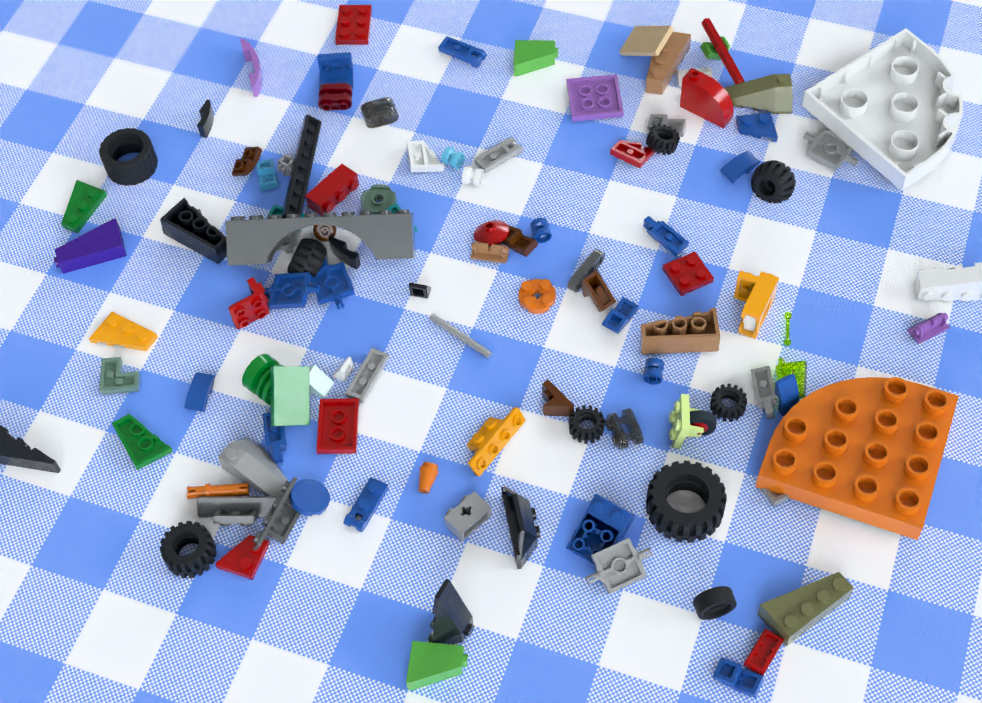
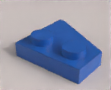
[736,112,778,142]

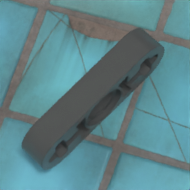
[567,249,605,293]

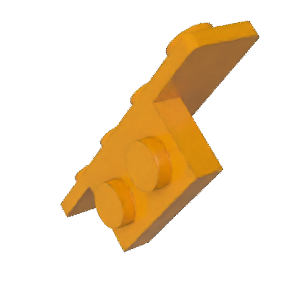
[467,407,526,476]

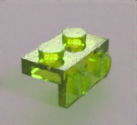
[774,357,808,398]

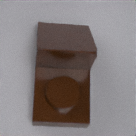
[581,270,616,312]
[542,380,574,417]

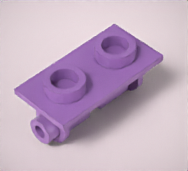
[907,312,950,344]

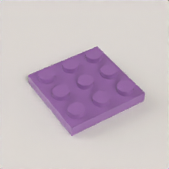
[566,74,624,122]

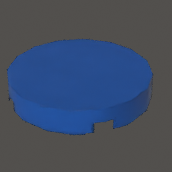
[289,479,330,516]

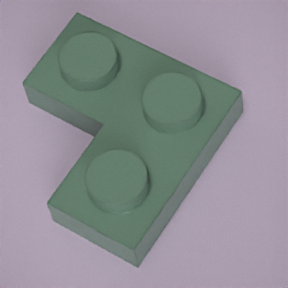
[99,357,141,395]

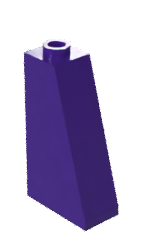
[54,218,127,274]

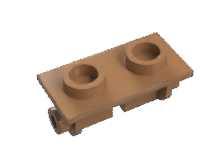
[470,241,510,263]

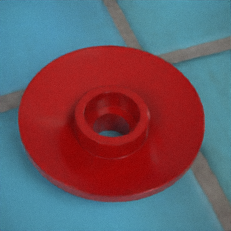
[474,220,509,246]

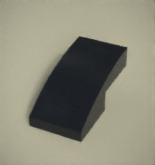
[197,99,214,138]
[328,236,361,269]

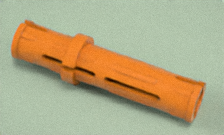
[187,482,249,499]

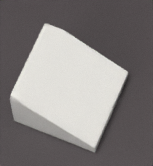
[333,357,354,382]

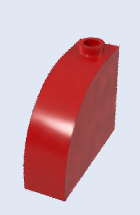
[680,68,734,129]

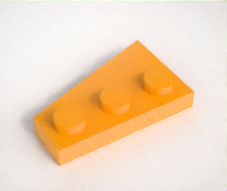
[89,312,158,351]

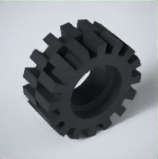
[646,124,680,155]
[710,384,747,422]
[569,405,605,444]

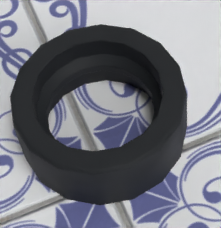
[693,586,737,620]

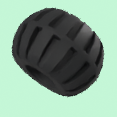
[751,160,796,204]
[287,238,327,278]

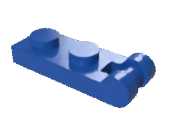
[438,36,487,68]
[343,477,389,532]

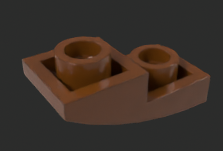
[232,147,262,176]

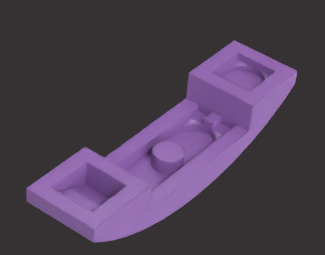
[240,38,263,98]

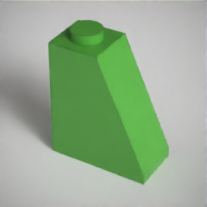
[514,40,559,76]
[406,641,468,690]

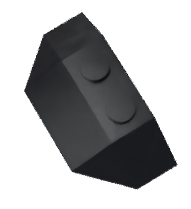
[501,486,541,569]

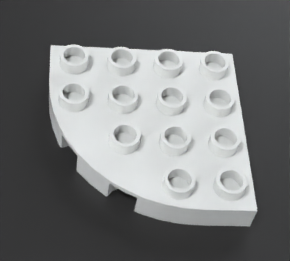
[802,28,963,191]

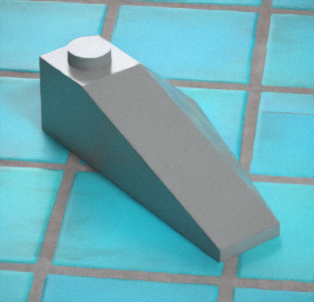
[218,438,290,501]

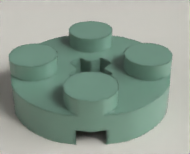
[361,184,397,214]

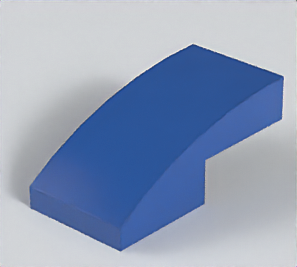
[720,150,761,183]
[602,297,639,334]
[184,372,215,412]
[775,373,799,416]
[713,657,764,699]

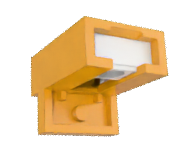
[734,270,779,339]

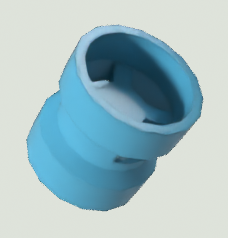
[441,146,465,170]

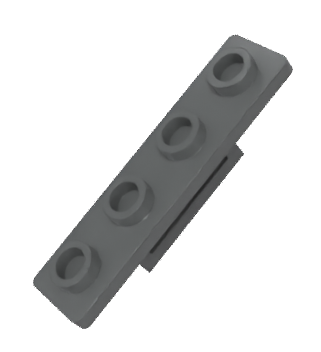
[252,477,300,551]
[197,496,277,526]

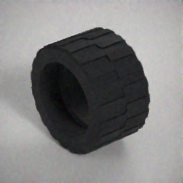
[99,128,158,186]

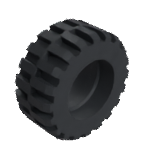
[646,460,727,543]

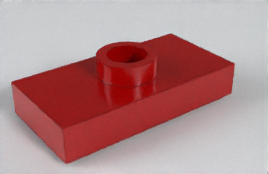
[743,628,784,676]

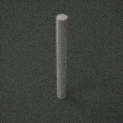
[429,313,492,358]

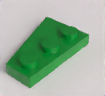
[61,180,107,233]

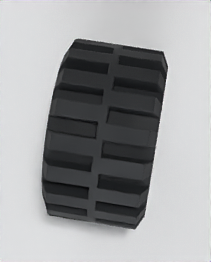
[160,521,217,578]

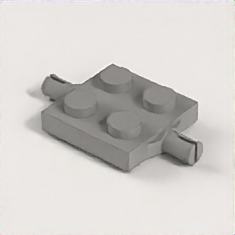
[803,129,859,171]
[585,538,653,594]

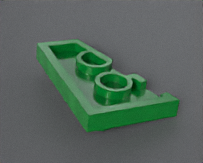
[112,414,173,470]

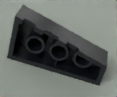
[160,198,227,264]

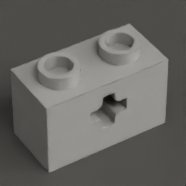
[444,492,492,542]

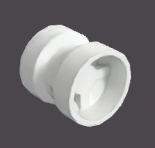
[462,166,484,186]

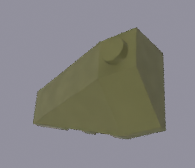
[724,74,793,114]

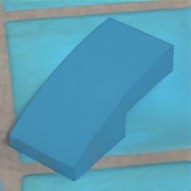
[256,159,279,191]

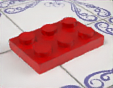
[335,5,372,45]
[316,398,360,454]

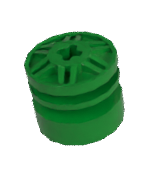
[242,354,283,405]

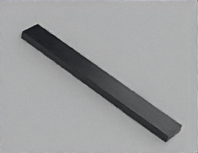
[282,114,322,218]

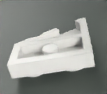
[406,141,445,172]

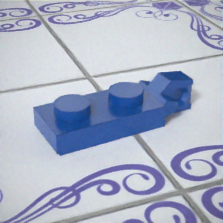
[643,216,689,256]
[262,412,287,463]

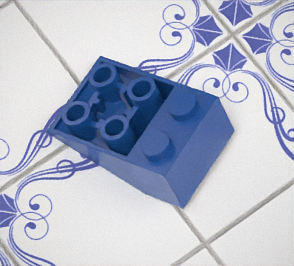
[566,494,636,564]

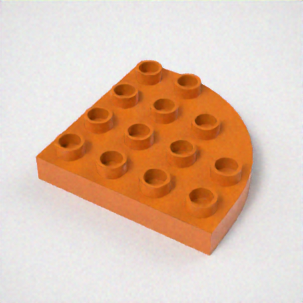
[755,377,959,540]

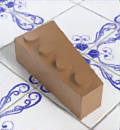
[645,32,691,95]
[640,307,720,354]

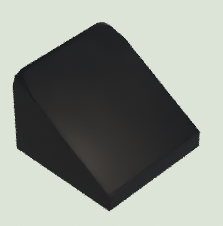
[409,282,431,299]

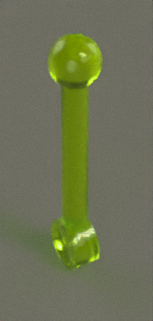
[784,312,792,346]

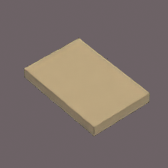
[619,25,674,56]

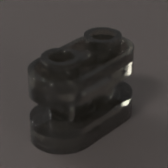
[361,97,399,128]
[605,408,644,450]

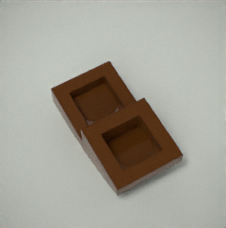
[502,225,538,257]

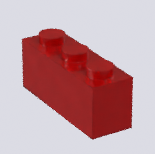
[305,164,359,216]

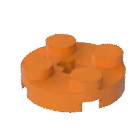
[519,279,556,314]

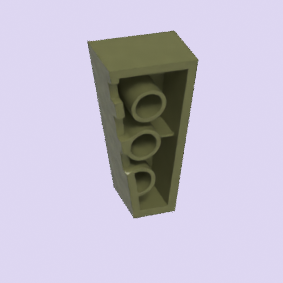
[757,572,854,647]

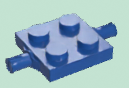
[311,258,355,310]
[264,272,320,309]

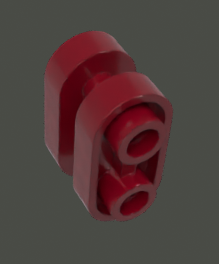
[318,83,353,111]

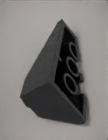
[0,425,61,473]
[428,579,475,645]

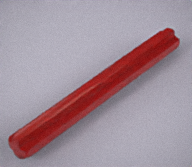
[701,18,745,85]

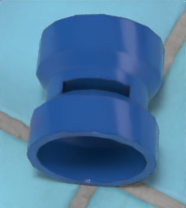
[530,218,552,243]
[643,358,665,385]

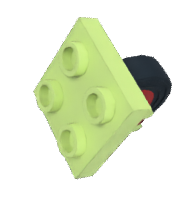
[669,394,717,449]

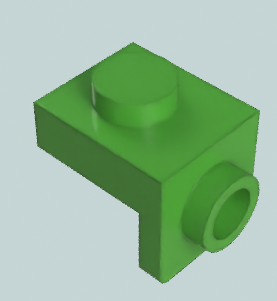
[700,36,730,60]

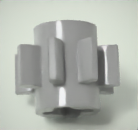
[277,155,294,176]

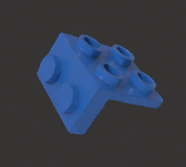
[317,52,353,88]

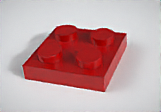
[662,251,714,296]

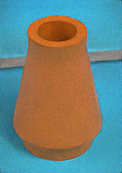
[418,462,439,494]

